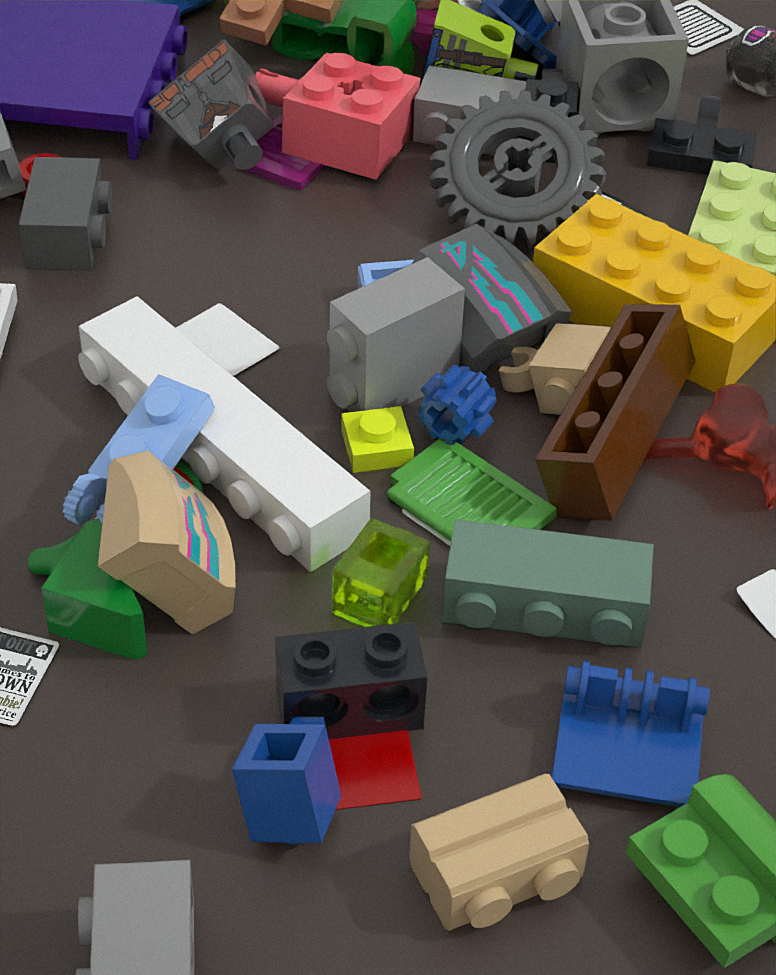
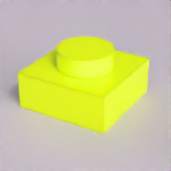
[341,406,414,473]

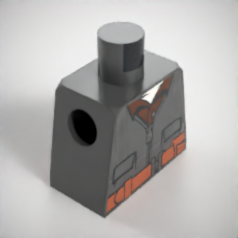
[149,39,273,170]

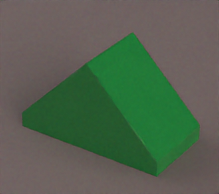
[41,518,148,660]

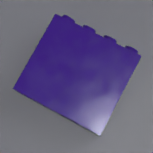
[0,0,188,160]

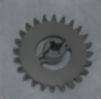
[429,90,606,251]

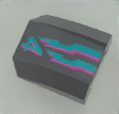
[412,224,572,374]

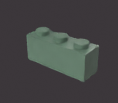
[442,519,654,648]

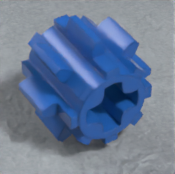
[418,365,497,445]

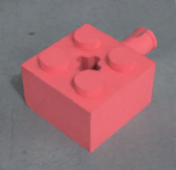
[255,52,420,180]

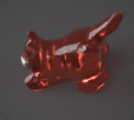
[646,383,776,509]

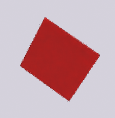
[329,730,422,810]

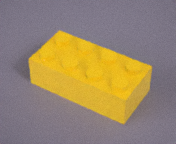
[533,194,776,396]

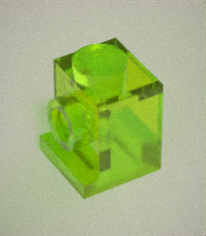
[332,517,430,627]

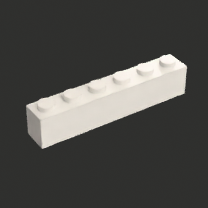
[78,296,371,572]

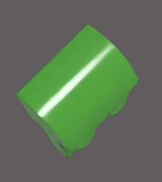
[626,774,776,968]

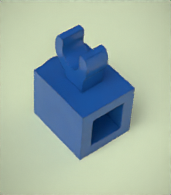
[232,717,342,845]

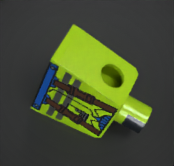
[420,0,538,85]

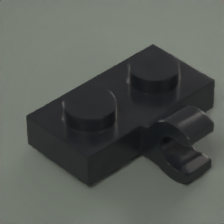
[647,94,757,175]

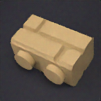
[409,773,590,931]

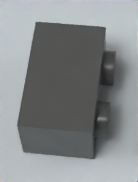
[19,157,112,270]

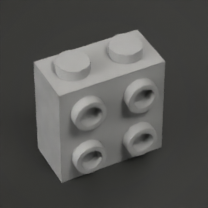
[327,257,465,412]

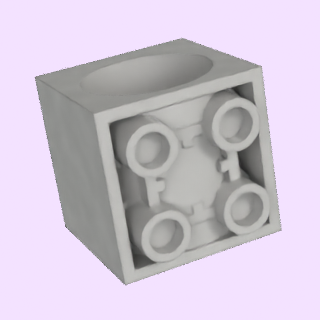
[555,0,689,134]

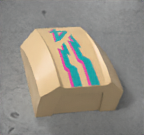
[98,450,236,635]

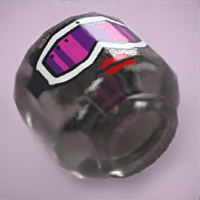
[726,26,776,97]

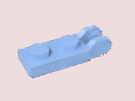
[62,374,215,525]

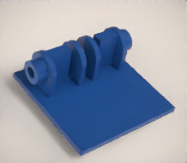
[477,0,557,69]
[552,660,710,807]

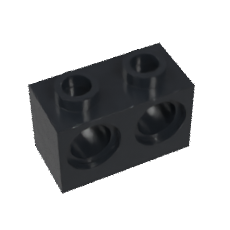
[275,622,428,740]

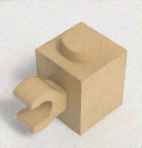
[499,323,611,415]

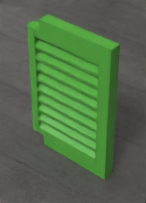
[386,438,557,541]

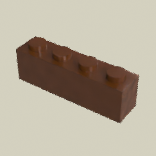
[535,304,695,521]

